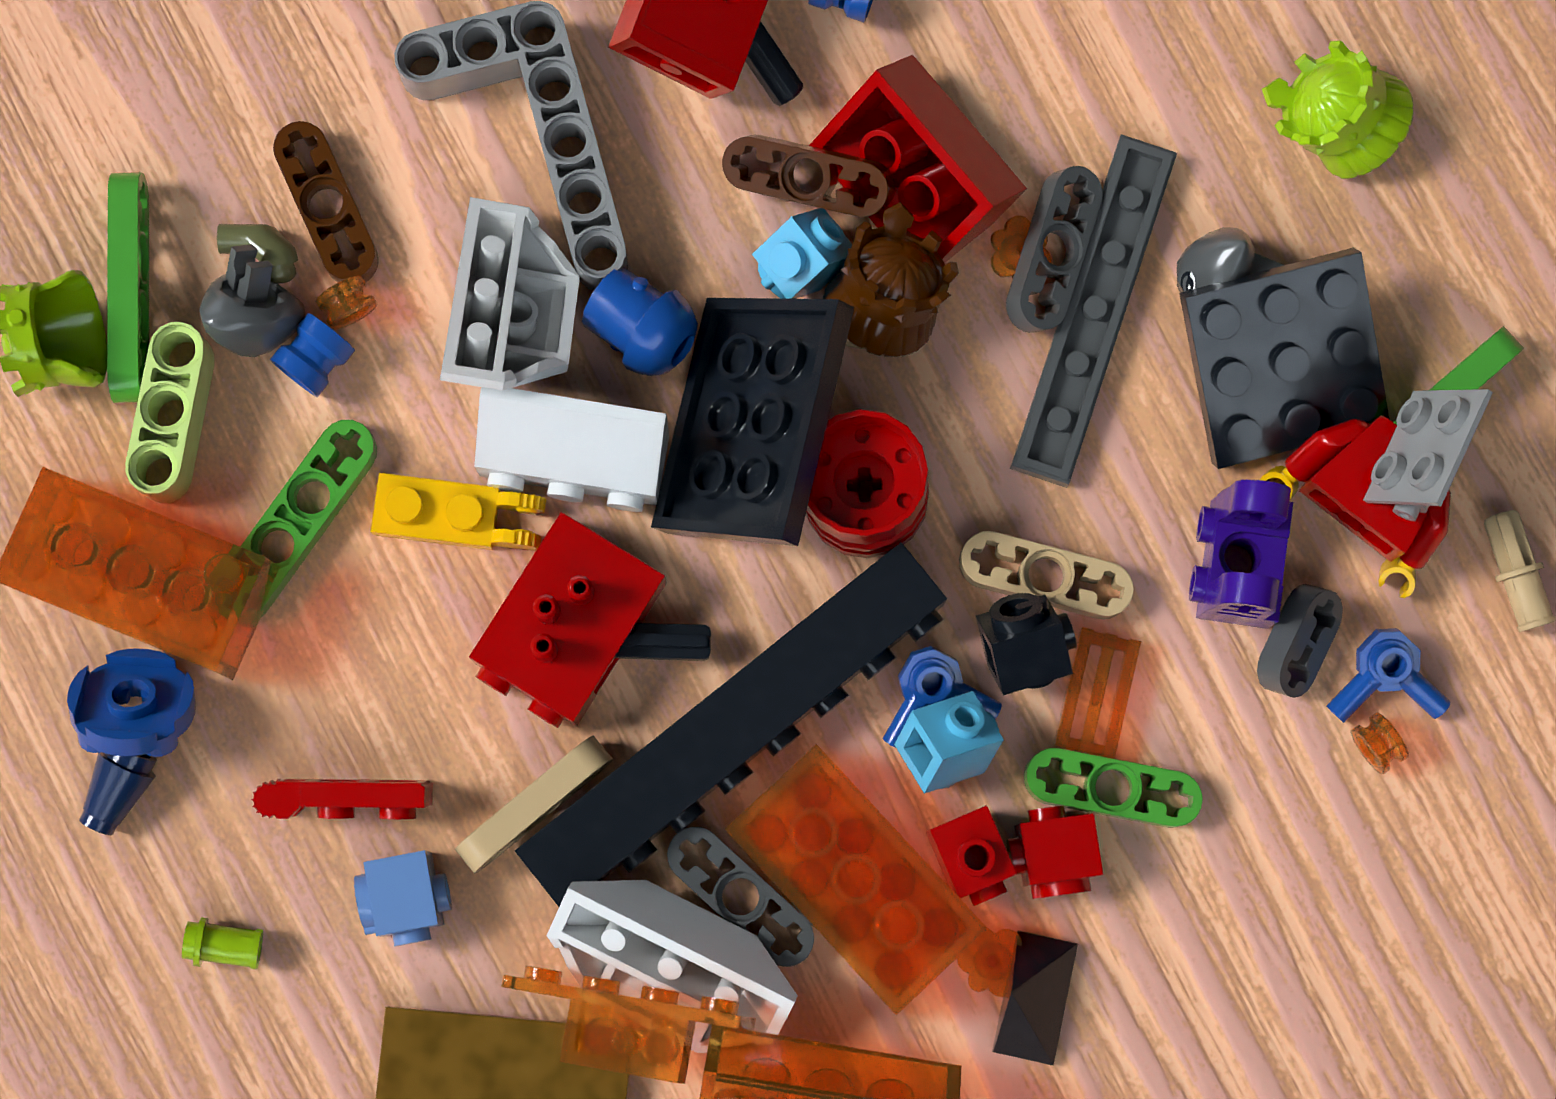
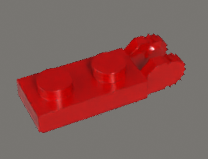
[251,779,433,820]

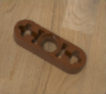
[273,121,379,286]
[722,135,895,217]

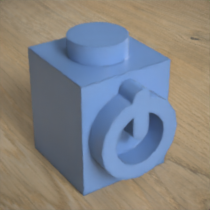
[354,850,452,946]

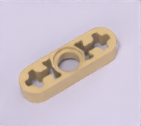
[959,531,1134,619]
[455,735,613,874]

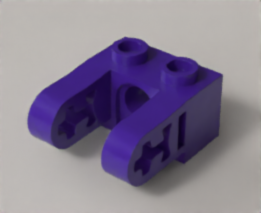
[1189,480,1294,629]

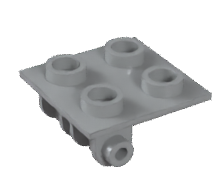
[1363,389,1493,521]

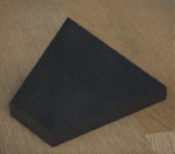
[992,931,1078,1066]

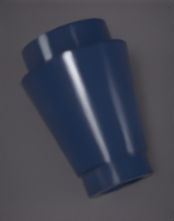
[79,752,157,836]

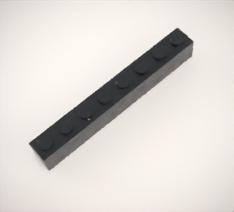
[515,542,947,907]

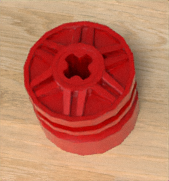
[806,409,929,558]

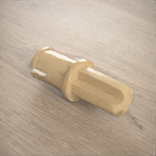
[1484,510,1556,632]

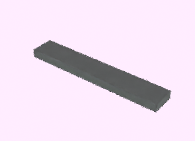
[1010,134,1177,488]

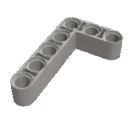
[394,1,628,291]

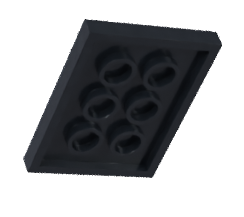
[651,298,854,546]

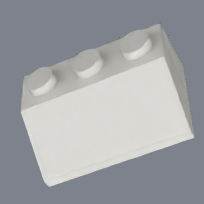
[474,387,669,512]

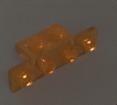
[501,965,756,1084]

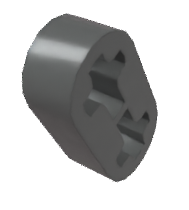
[1257,584,1343,698]

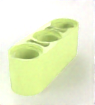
[125,322,214,503]

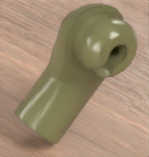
[217,224,298,284]

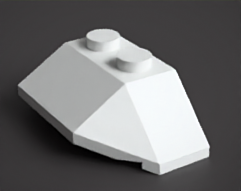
[440,197,580,391]
[546,880,798,1053]

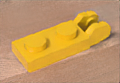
[370,473,547,550]

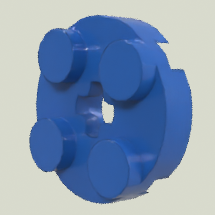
[67,648,196,757]

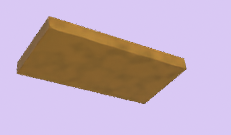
[376,1006,634,1099]

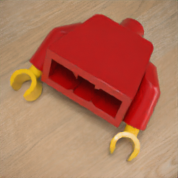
[1260,416,1451,598]

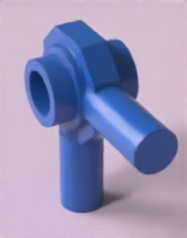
[1326,628,1451,723]
[882,646,1002,748]

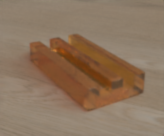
[1053,627,1142,759]

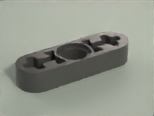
[1006,166,1102,333]
[667,827,814,967]

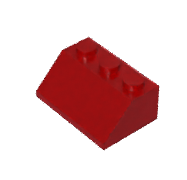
[809,54,1027,263]

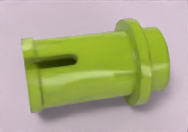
[182,917,263,969]

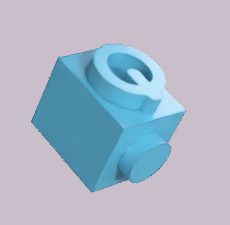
[752,208,852,299]
[894,691,1004,794]

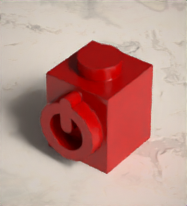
[926,805,1017,906]
[1006,806,1103,899]

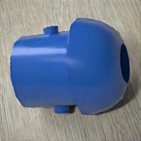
[582,267,698,376]

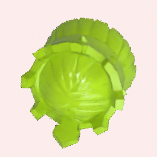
[1262,41,1414,179]
[0,270,107,397]

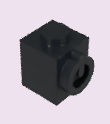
[976,593,1077,696]

